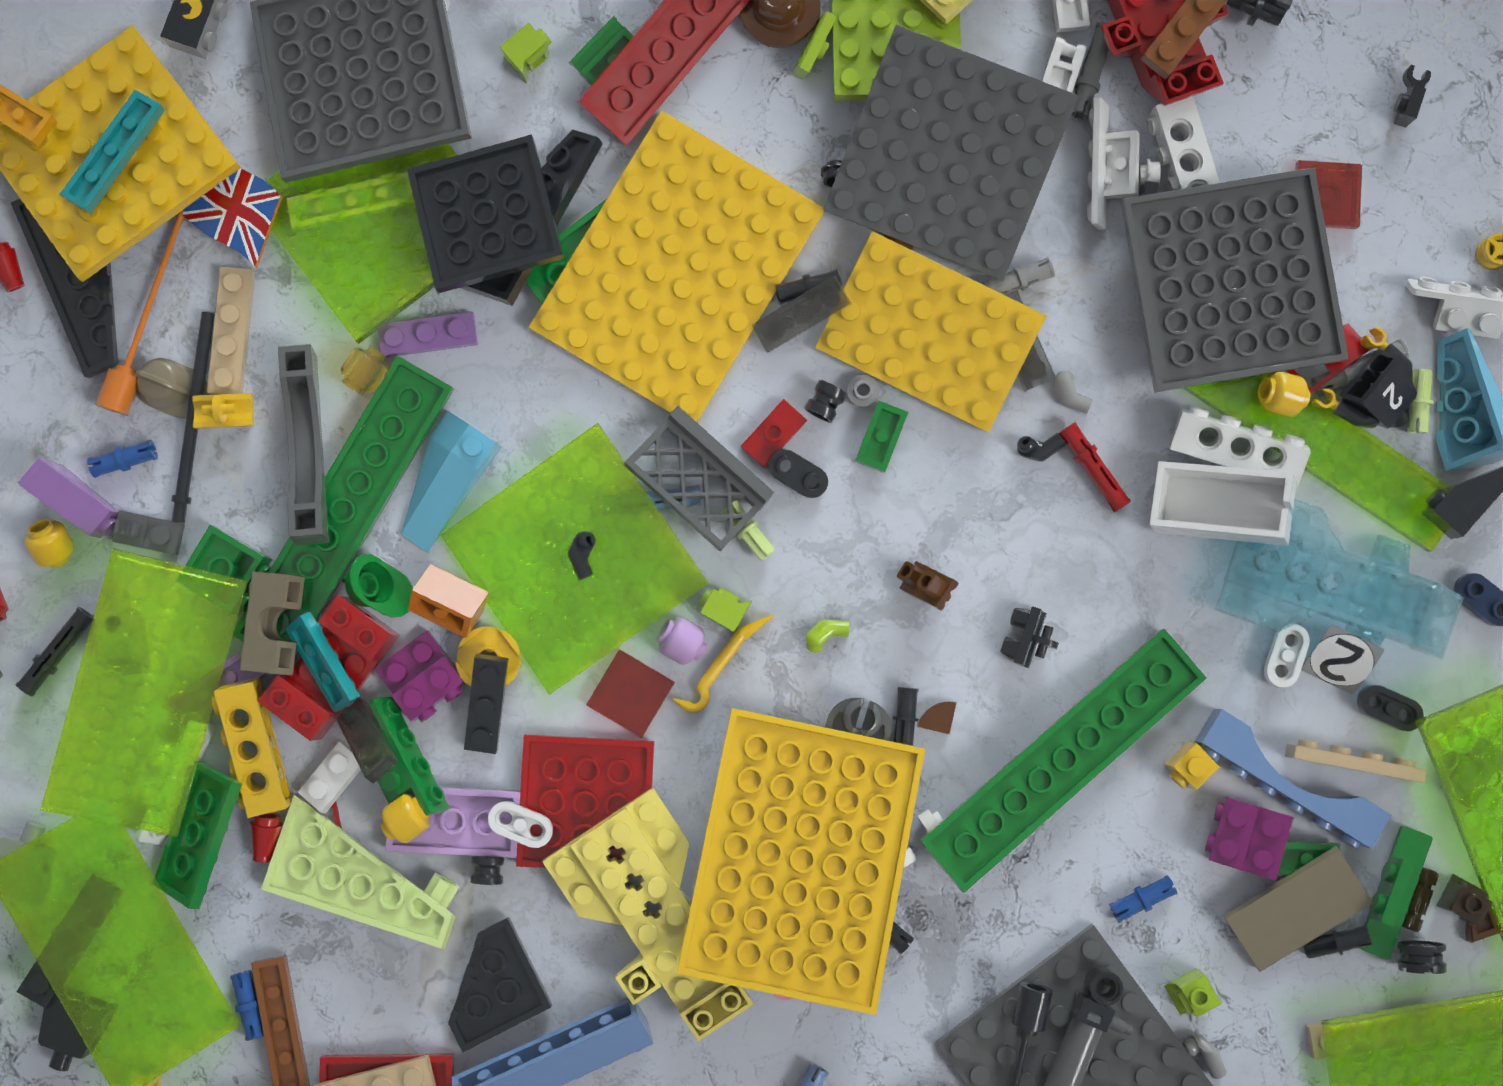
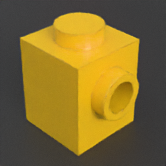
[1165,742,1220,790]

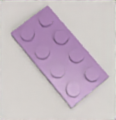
[385,787,520,858]

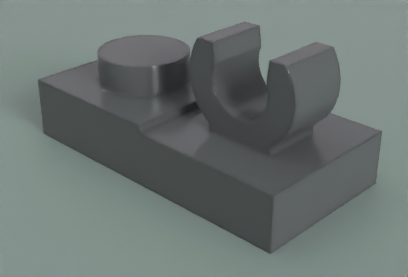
[112,510,185,555]

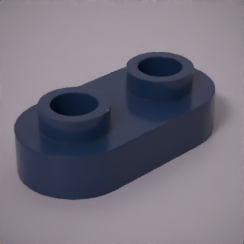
[1454,573,1503,626]

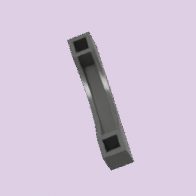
[278,344,329,546]

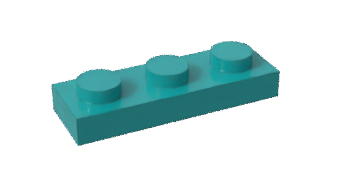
[285,612,360,713]

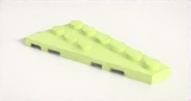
[261,795,456,949]

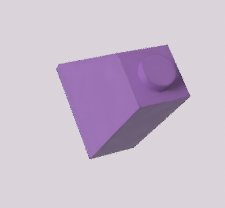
[18,458,118,538]

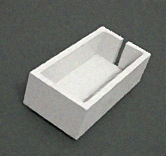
[1150,461,1297,546]

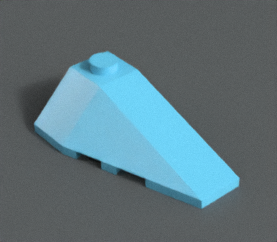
[1436,328,1503,472]
[401,411,501,553]

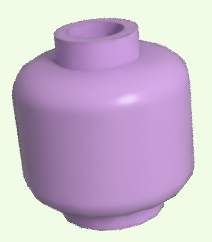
[656,617,707,665]

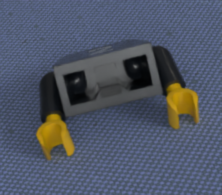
[1311,328,1417,429]

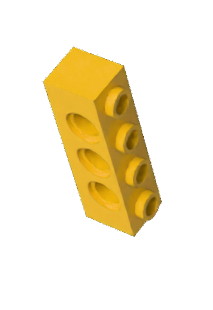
[212,677,292,818]

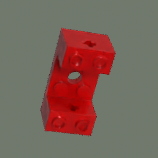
[257,595,400,741]

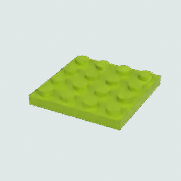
[832,0,961,101]

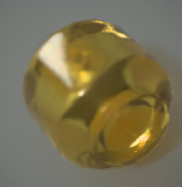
[340,345,389,395]

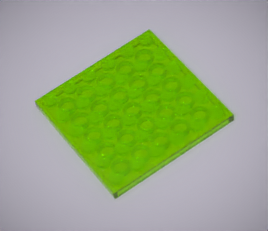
[266,144,457,344]
[441,423,710,695]

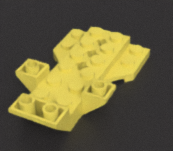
[543,787,754,1042]

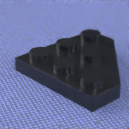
[448,917,553,1053]

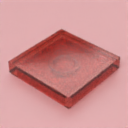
[1295,160,1363,229]
[586,649,675,738]

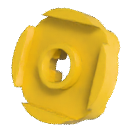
[456,627,522,687]

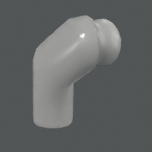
[1053,370,1092,414]
[1183,1034,1226,1079]

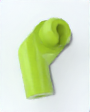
[805,620,850,653]

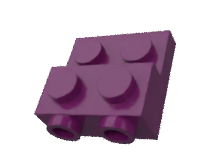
[375,630,465,723]
[1205,797,1294,881]

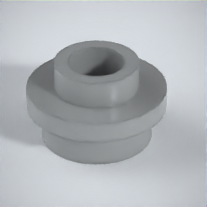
[847,375,879,407]

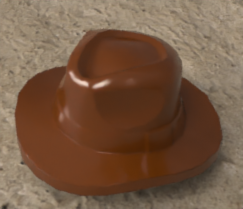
[740,0,821,49]

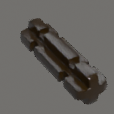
[1402,867,1439,932]

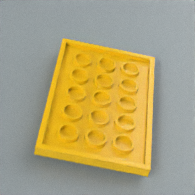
[815,231,1047,433]

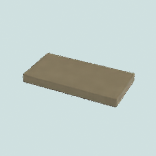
[1223,846,1373,972]

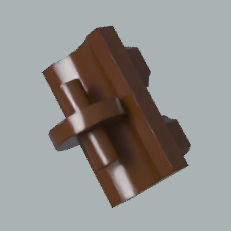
[897,561,959,611]

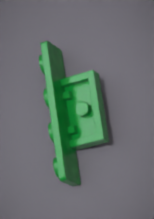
[360,696,449,816]
[1359,826,1433,960]

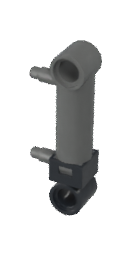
[1044,966,1134,1086]

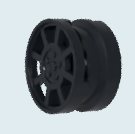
[1397,940,1447,974]

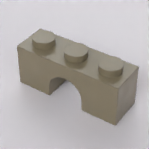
[240,571,305,675]

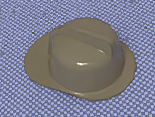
[136,358,210,419]

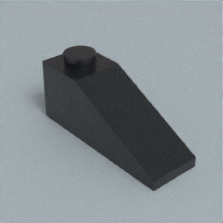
[1422,466,1503,539]

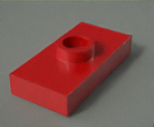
[740,399,807,468]

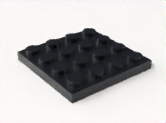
[407,134,564,294]

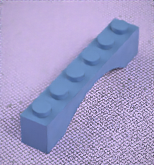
[1194,709,1392,850]

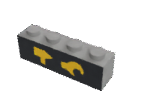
[160,0,228,59]

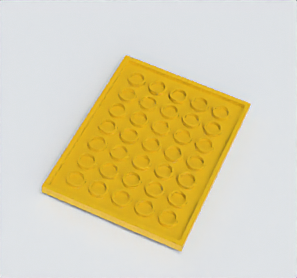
[528,110,825,423]
[676,708,925,1015]

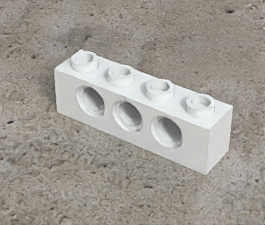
[1147,96,1220,191]
[1169,405,1311,488]

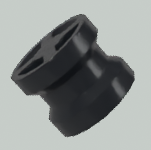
[470,856,505,885]

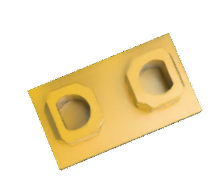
[193,393,254,429]

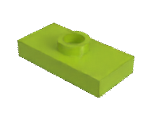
[792,11,837,79]

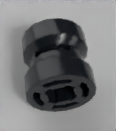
[804,380,847,423]

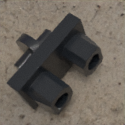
[1226,0,1293,26]
[1000,606,1059,669]

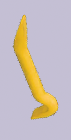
[672,615,774,713]

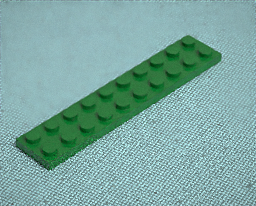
[231,355,454,659]
[919,628,1207,893]

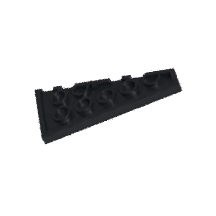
[461,129,603,306]
[11,199,118,378]

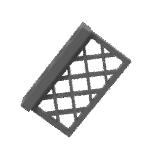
[624,406,774,552]

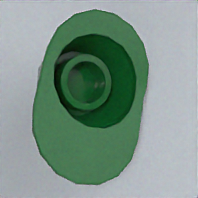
[341,554,413,618]

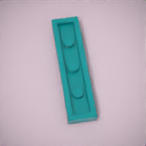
[60,90,165,215]

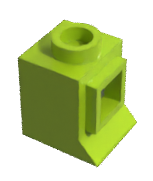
[500,22,552,83]
[698,587,752,633]
[1164,968,1222,1018]

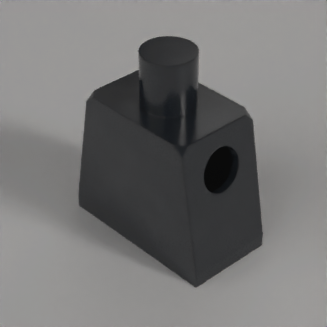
[38,986,118,1071]

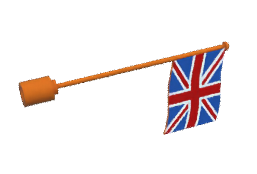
[95,168,282,416]

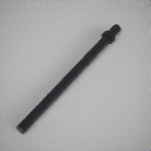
[171,312,215,523]

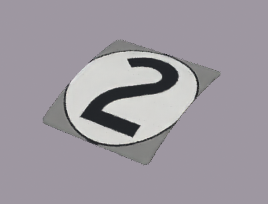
[1301,624,1384,694]

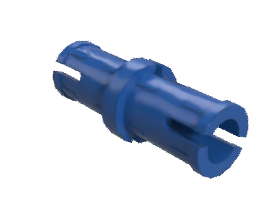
[87,440,158,478]
[1109,875,1178,923]
[230,970,264,1041]

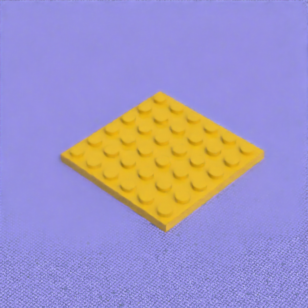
[0,25,241,282]

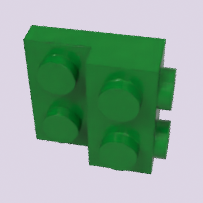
[176,525,272,615]

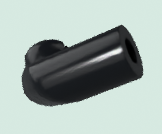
[1017,433,1066,462]
[568,531,596,581]

